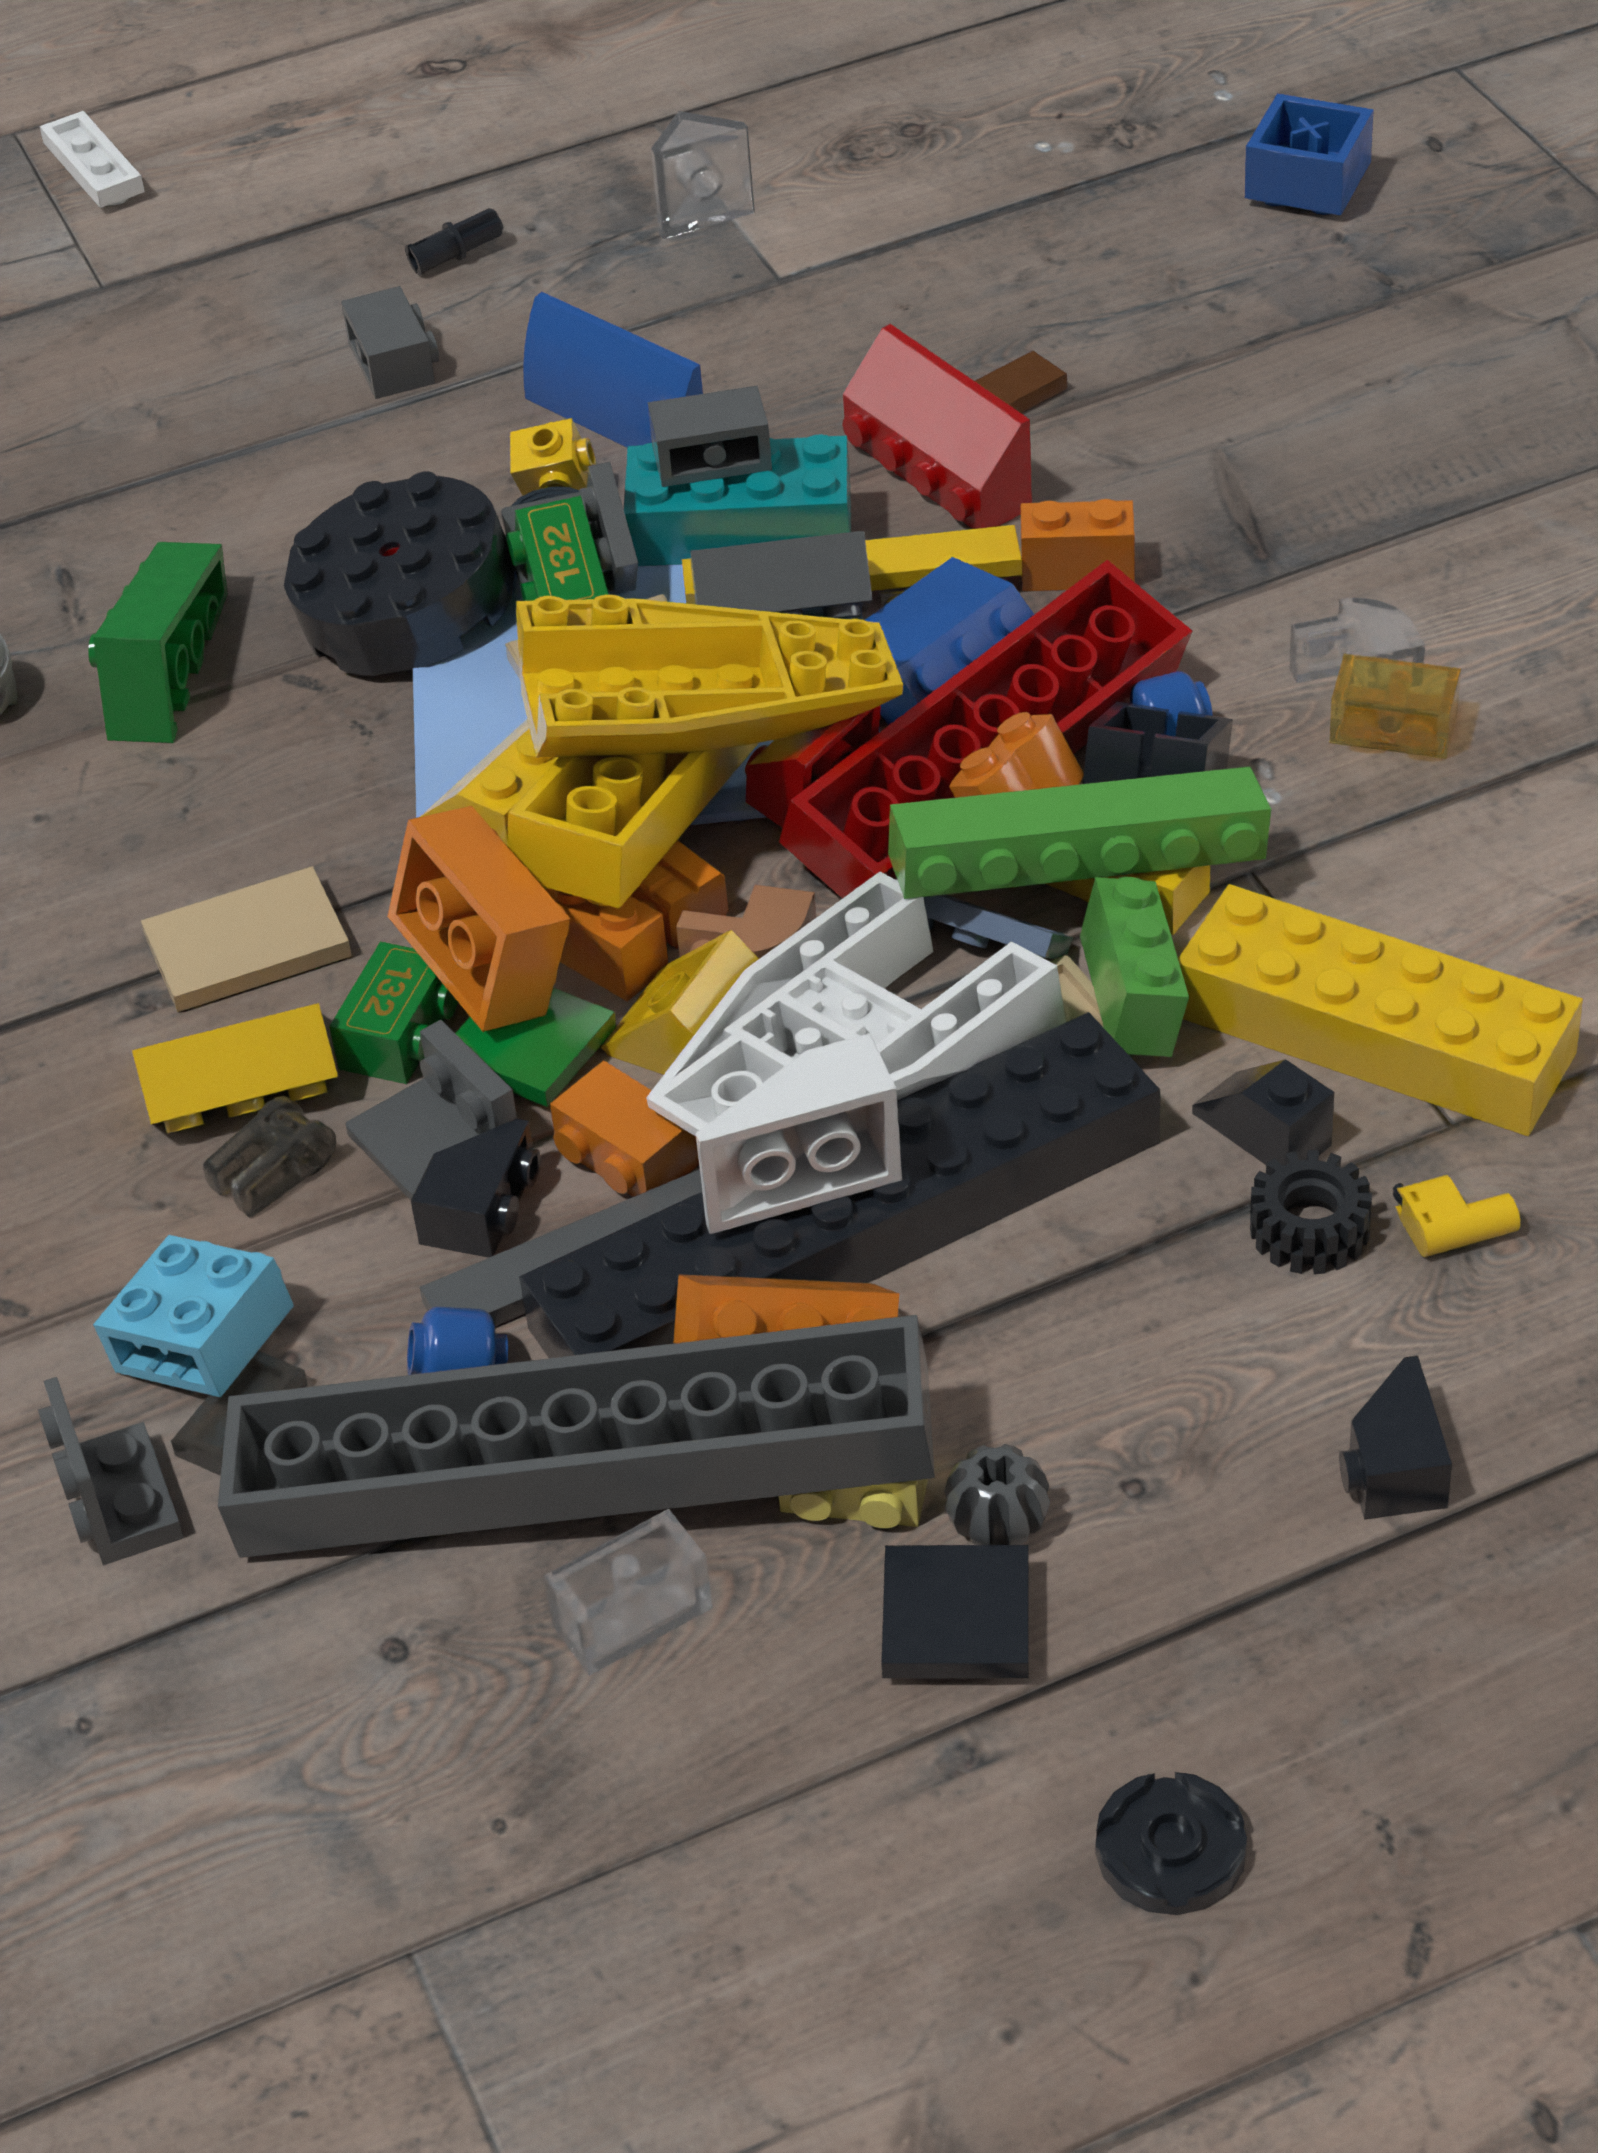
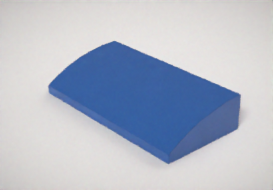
[523,292,703,448]

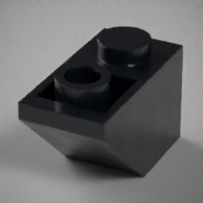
[411,1119,541,1258]

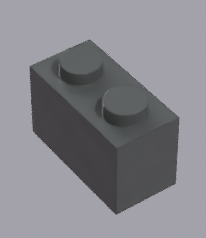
[341,286,439,399]
[647,385,772,487]

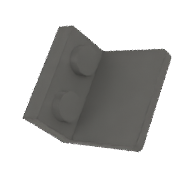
[501,462,638,595]
[346,1020,517,1200]
[38,1377,184,1566]

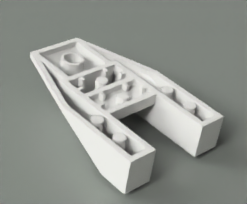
[646,872,1066,1136]

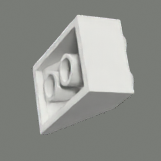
[696,1033,902,1234]

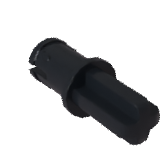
[405,208,504,276]

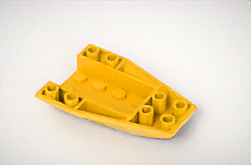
[516,595,903,758]

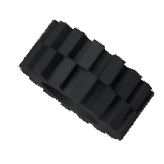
[1250,1150,1372,1275]

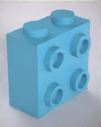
[93,1235,294,1398]

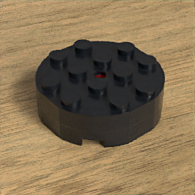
[284,471,515,676]

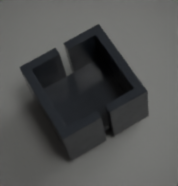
[1083,702,1233,784]

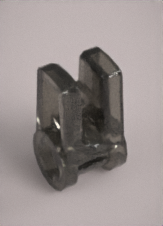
[203,1096,336,1218]

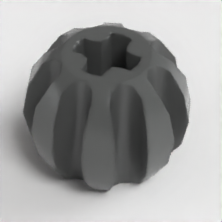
[944,1444,1050,1545]

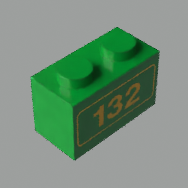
[507,496,609,601]
[329,941,458,1085]

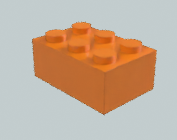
[387,806,570,1032]

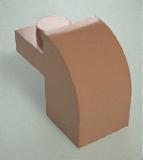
[676,885,816,959]

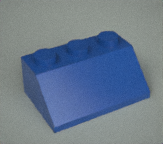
[865,557,1034,725]

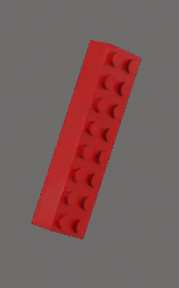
[779,560,1193,899]

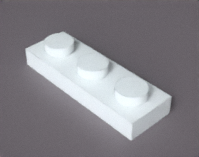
[40,111,145,208]

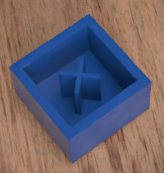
[1245,93,1374,215]

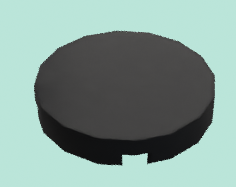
[1095,1772,1247,1915]

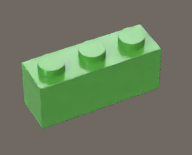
[1080,877,1189,1057]

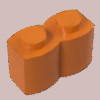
[949,712,1084,798]

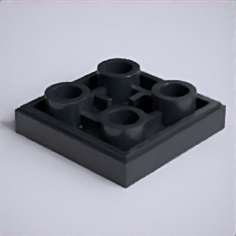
[881,1545,1029,1678]

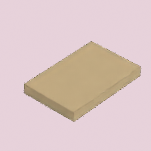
[141,866,352,1012]

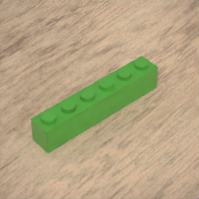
[888,767,1271,899]

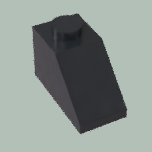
[1192,1059,1335,1166]
[1339,1355,1452,1520]

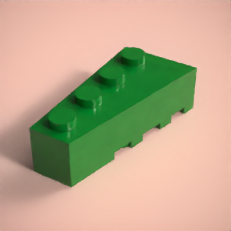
[88,542,228,743]

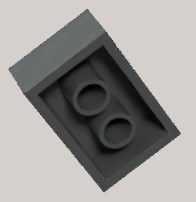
[691,531,872,619]

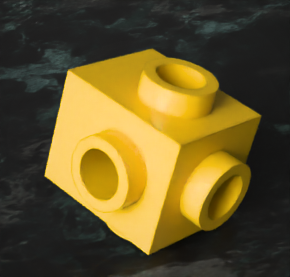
[510,418,596,496]

